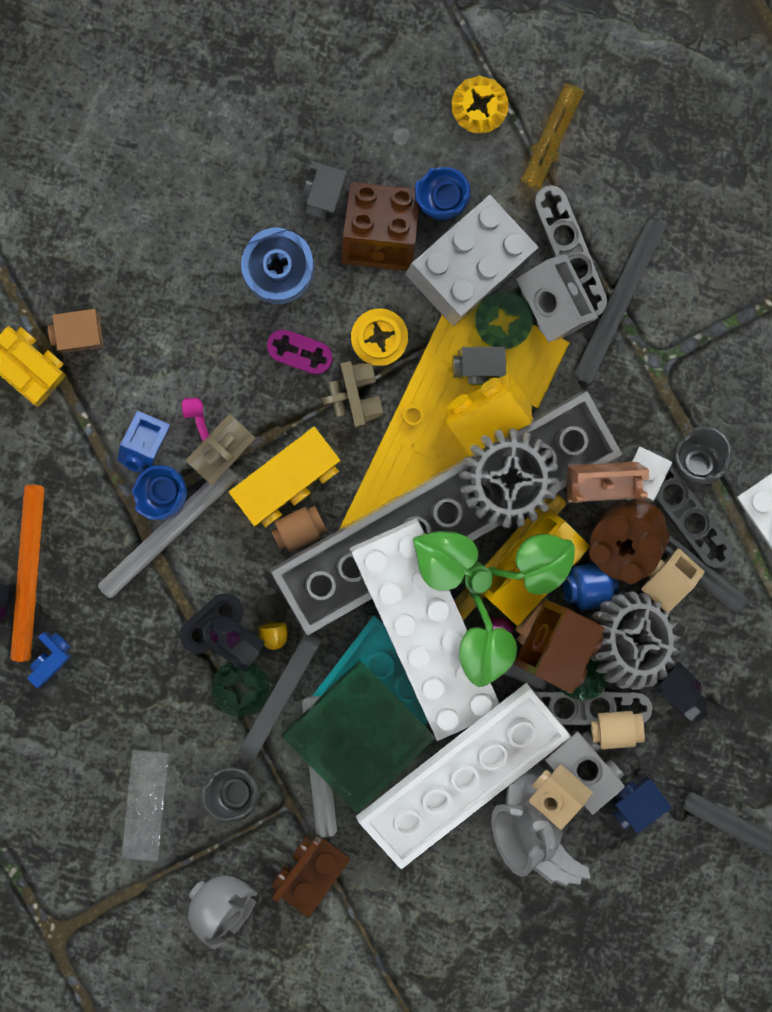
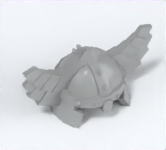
[491,763,590,886]

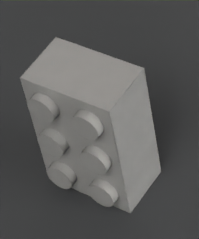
[405,195,539,327]

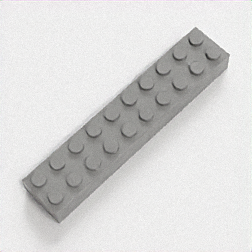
[269,391,623,636]

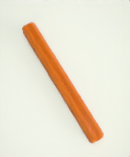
[10,484,45,662]

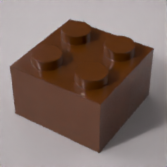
[513,600,605,694]

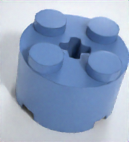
[241,227,314,304]

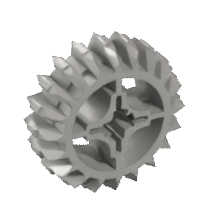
[459,429,559,528]
[590,592,681,690]

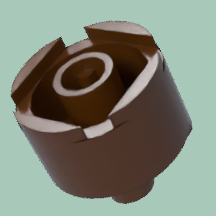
[589,499,670,584]

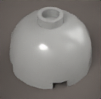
[188,875,257,949]

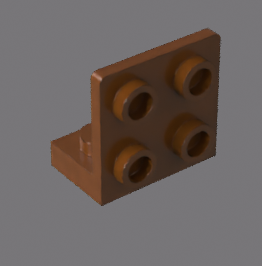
[341,182,419,271]
[271,834,351,917]

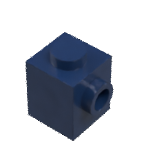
[613,776,672,834]

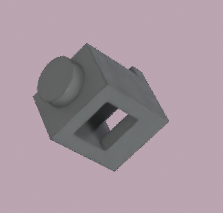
[302,161,347,220]
[452,347,506,385]

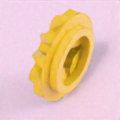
[451,75,509,134]
[351,308,408,366]

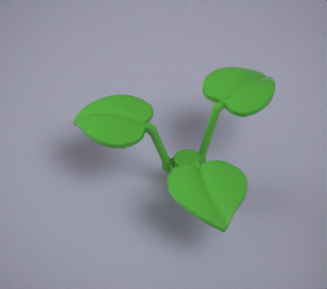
[413,531,575,687]

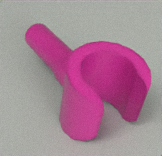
[182,398,209,442]

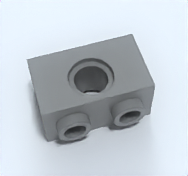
[516,254,598,343]
[544,730,625,815]

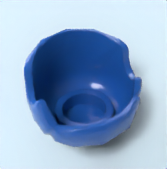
[415,166,471,221]
[132,465,187,520]

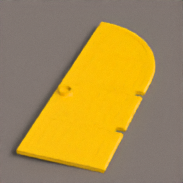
[339,300,569,530]

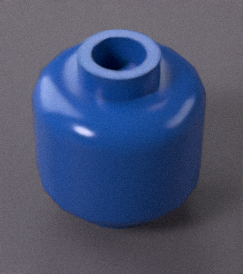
[562,562,619,611]

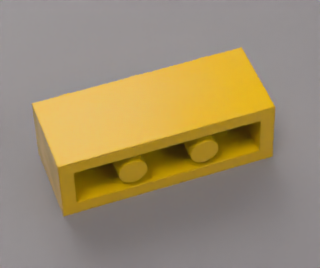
[229,426,341,528]
[481,509,590,626]

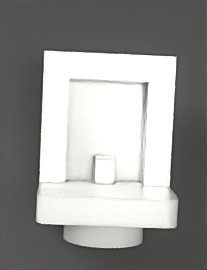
[626,447,672,503]

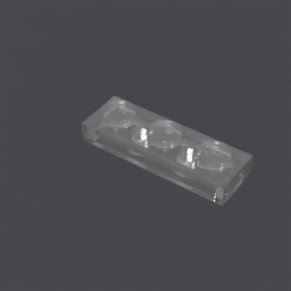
[121,749,169,862]

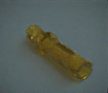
[520,83,585,190]

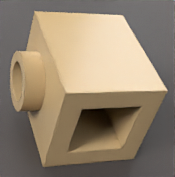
[641,548,705,612]
[528,764,593,830]

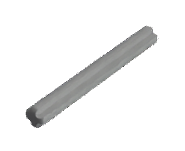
[98,468,238,598]

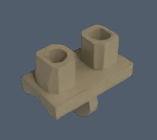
[321,361,384,429]
[185,414,256,485]

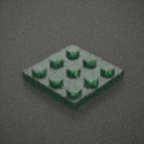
[281,659,436,814]

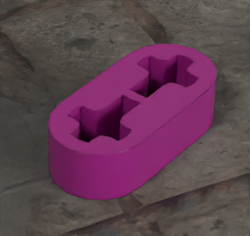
[267,329,333,375]

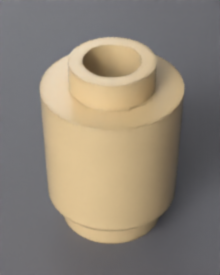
[591,711,645,750]

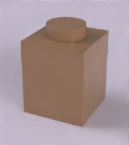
[48,309,104,353]

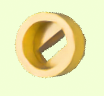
[258,622,288,650]

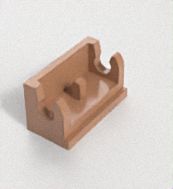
[567,462,649,503]

